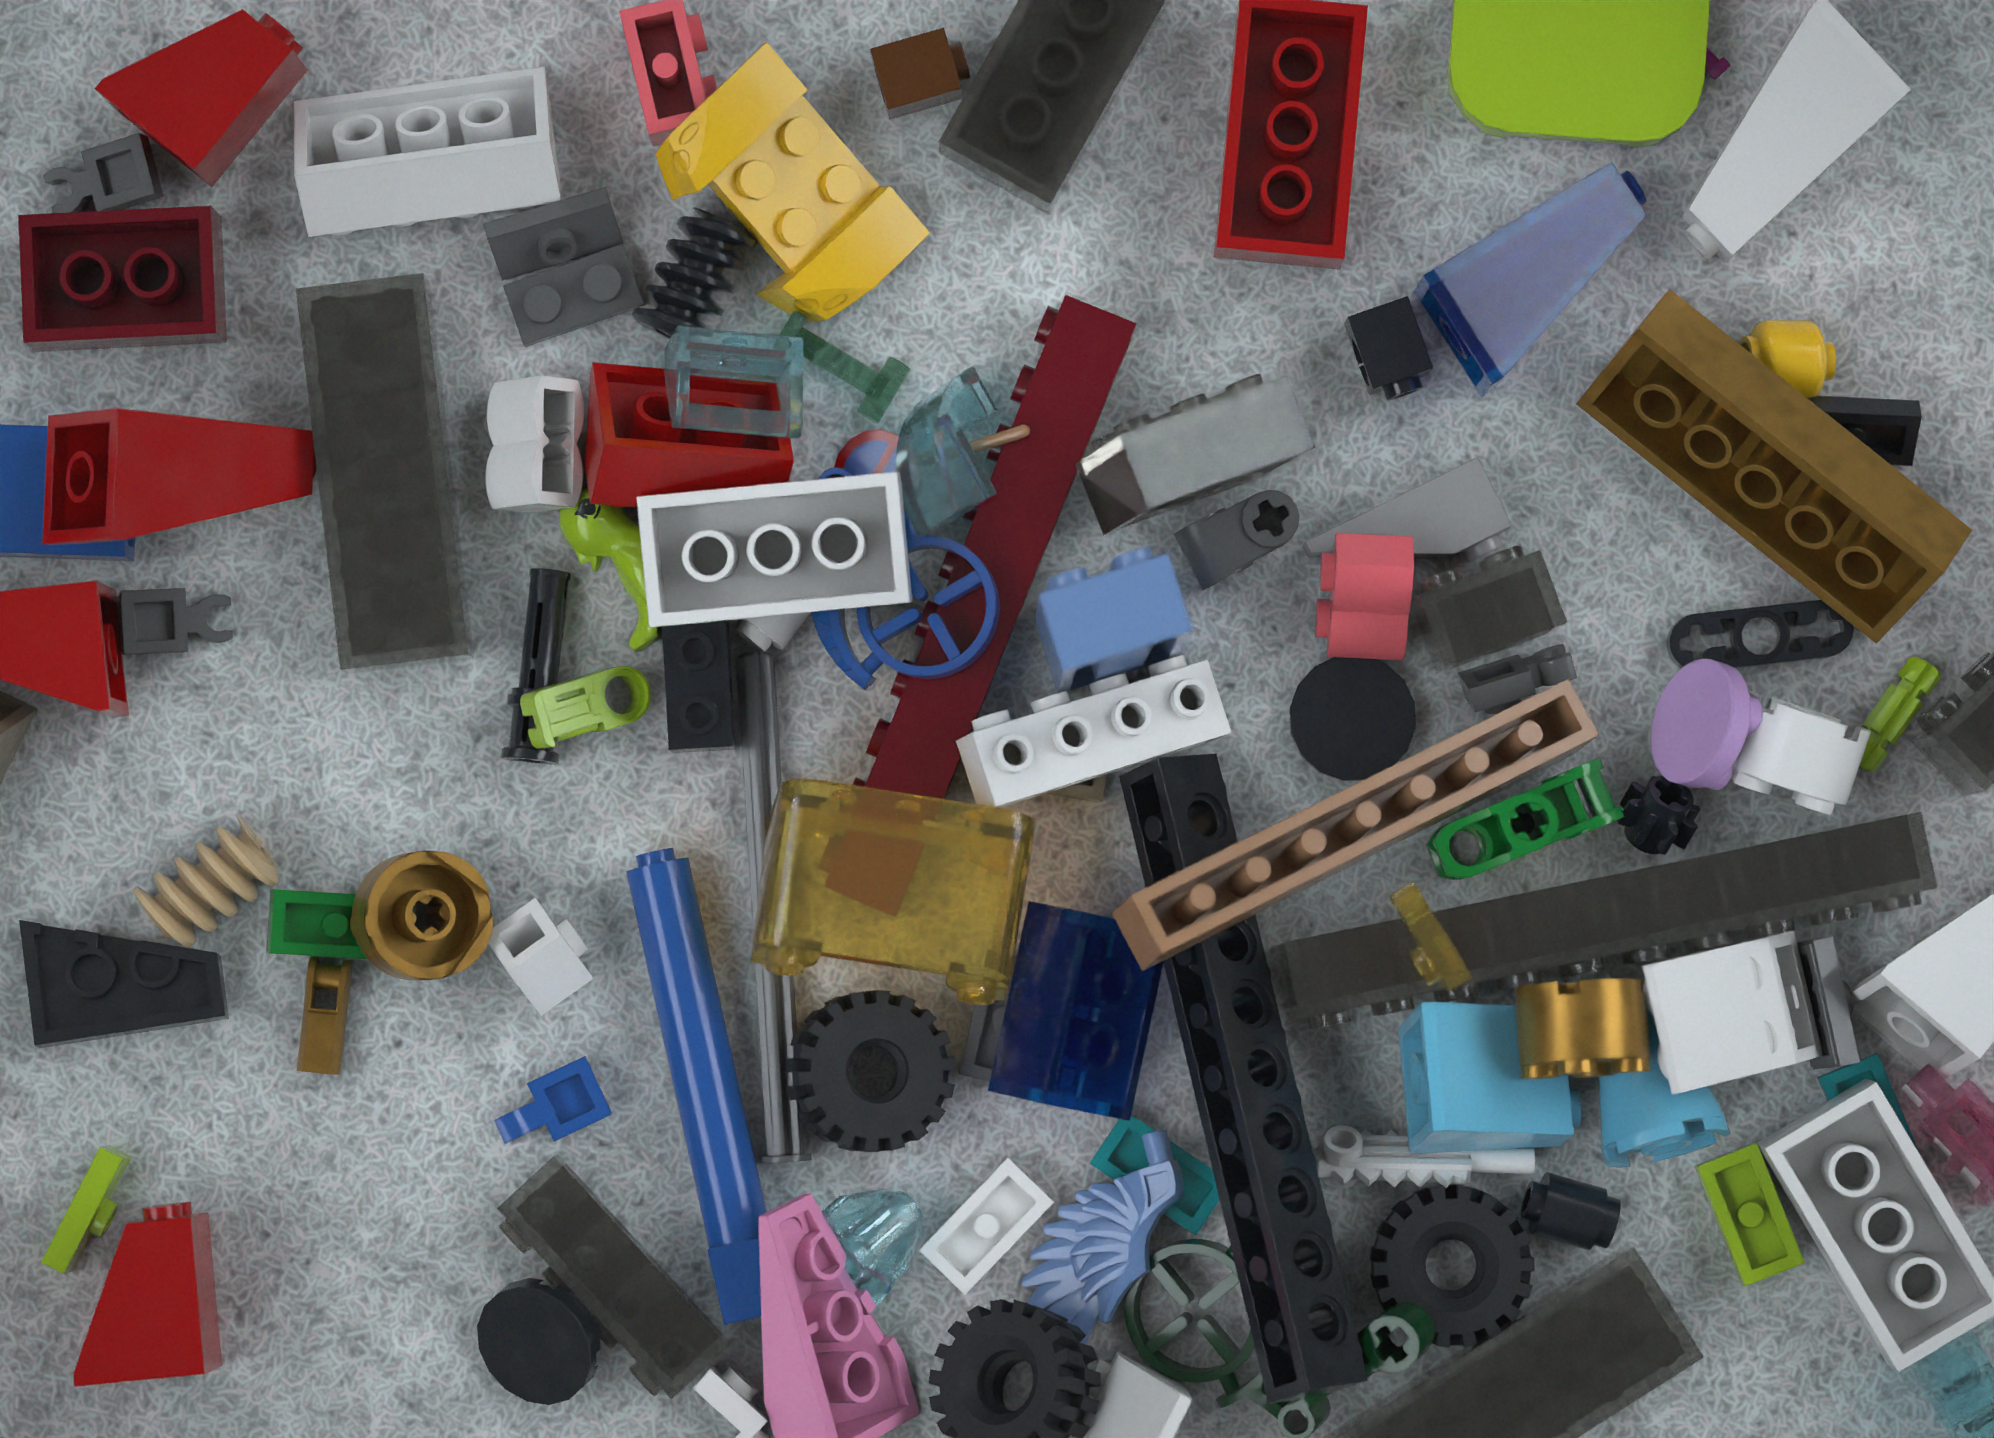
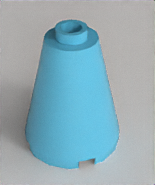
[1599,1008,1730,1168]

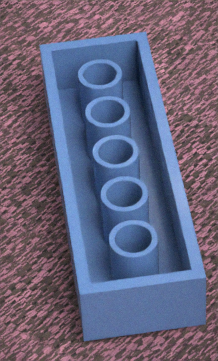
[1035,546,1193,693]

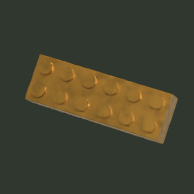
[1576,288,1972,644]

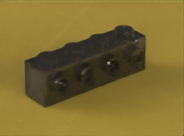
[497,1154,731,1399]

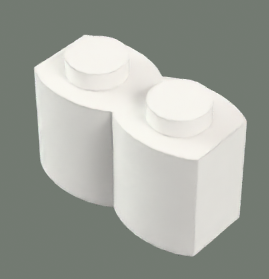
[485,375,584,513]

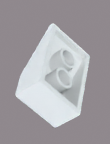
[1069,1352,1192,1438]

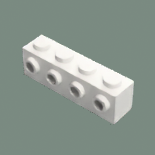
[956,655,1232,814]

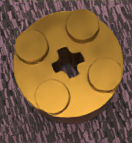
[350,851,493,981]
[1515,979,1650,1080]

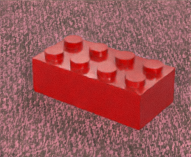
[1213,0,1368,270]

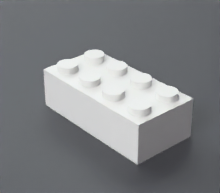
[637,472,912,627]
[1757,1079,1994,1372]

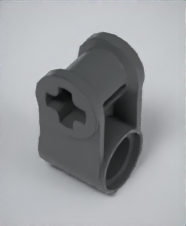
[1174,490,1300,590]

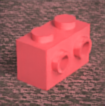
[619,0,717,147]

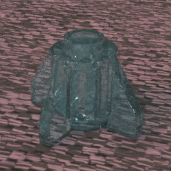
[822,1188,923,1306]

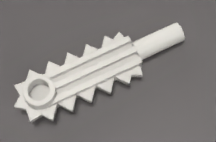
[1312,1125,1535,1189]

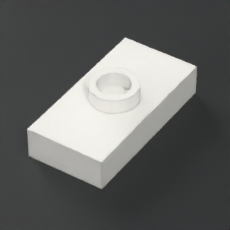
[919,1157,1054,1295]

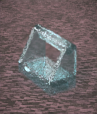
[664,326,803,439]

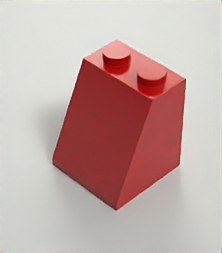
[94,9,308,187]
[0,581,129,717]
[73,1202,222,1387]

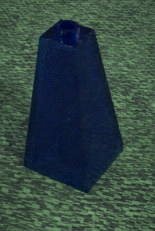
[1414,162,1647,398]

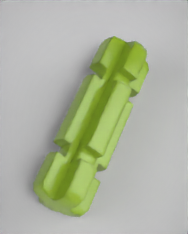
[1859,656,1941,773]

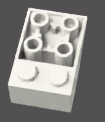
[1643,930,1823,1094]

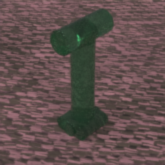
[772,311,911,424]

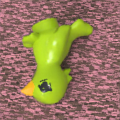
[559,486,662,652]

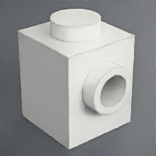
[488,898,594,1016]

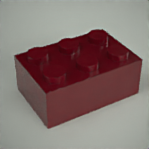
[18,206,227,352]

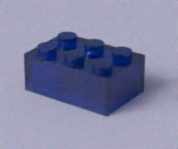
[988,901,1163,1121]

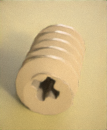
[132,813,280,948]

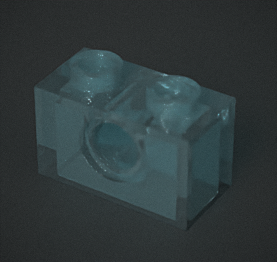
[1909,1329,1994,1438]

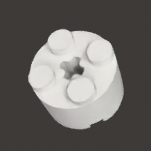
[1731,691,1871,815]

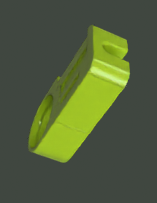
[520,666,651,749]

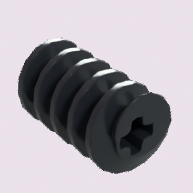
[632,207,758,351]

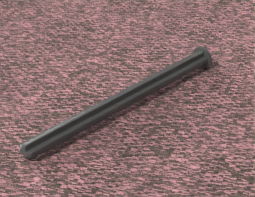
[736,652,812,1164]

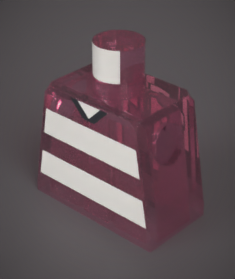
[1901,1063,1994,1207]

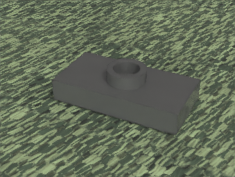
[483,187,624,281]
[1797,936,1860,1070]

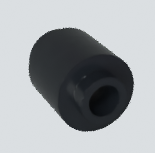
[1521,1172,1621,1250]

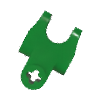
[1426,757,1625,880]

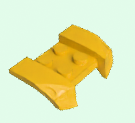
[655,42,930,322]

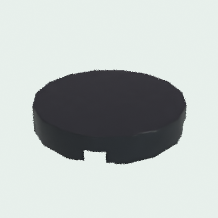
[1289,657,1416,781]
[477,1278,601,1405]

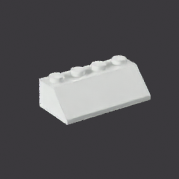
[294,67,561,237]

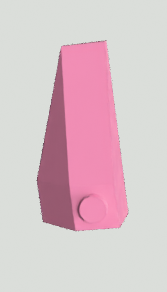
[758,1194,920,1438]

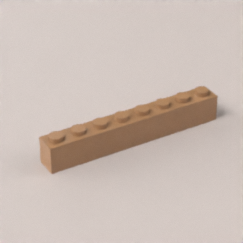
[1112,679,1599,971]

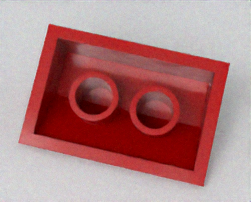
[585,362,794,508]

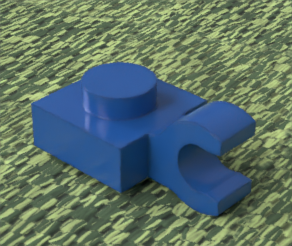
[494,1056,612,1143]

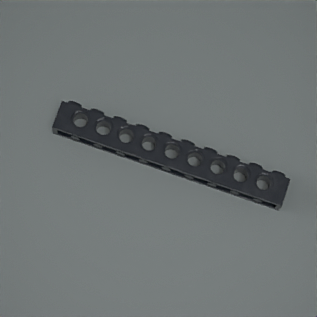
[1119,753,1368,1404]

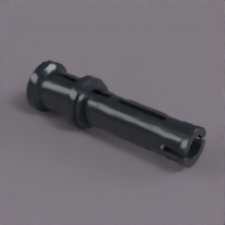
[501,568,571,765]

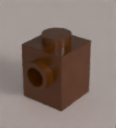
[870,27,971,120]

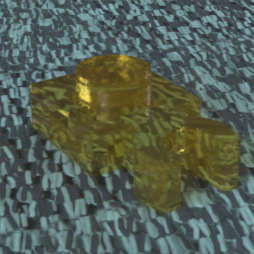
[1389,882,1473,991]

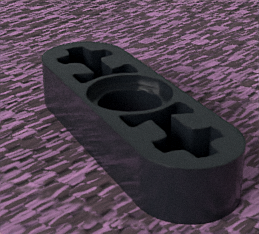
[1666,600,1854,668]

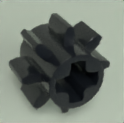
[1617,776,1701,855]

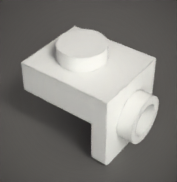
[693,1366,770,1438]

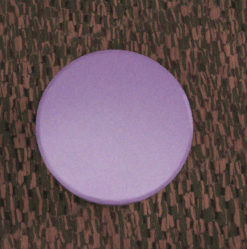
[1650,659,1763,790]

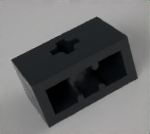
[662,620,736,753]

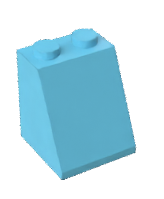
[1398,1002,1581,1154]

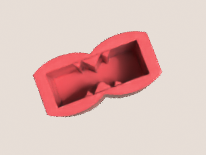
[1315,533,1414,660]

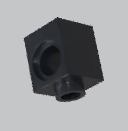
[1344,296,1433,401]

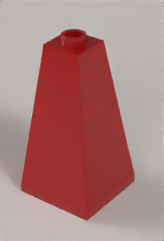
[42,408,317,545]

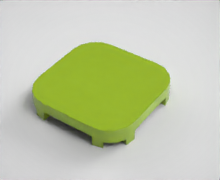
[1446,0,1710,148]

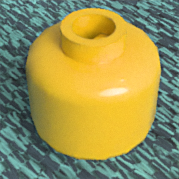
[1739,320,1836,398]

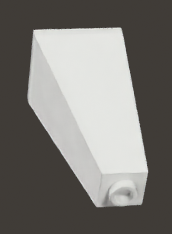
[1682,0,1911,263]
[1850,893,1994,1084]

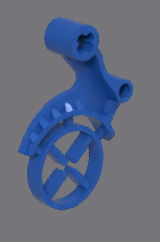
[811,467,1000,690]

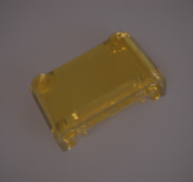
[750,778,1035,1005]

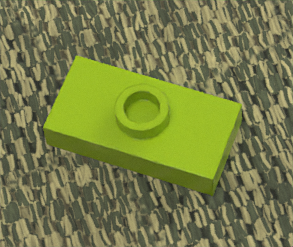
[1694,1142,1805,1287]
[41,1145,132,1274]

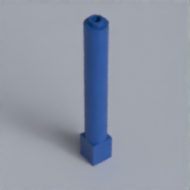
[626,848,767,1325]

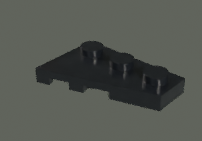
[19,920,229,1049]

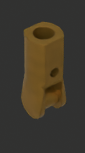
[296,956,352,1075]

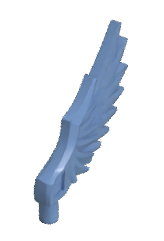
[1021,1130,1184,1344]

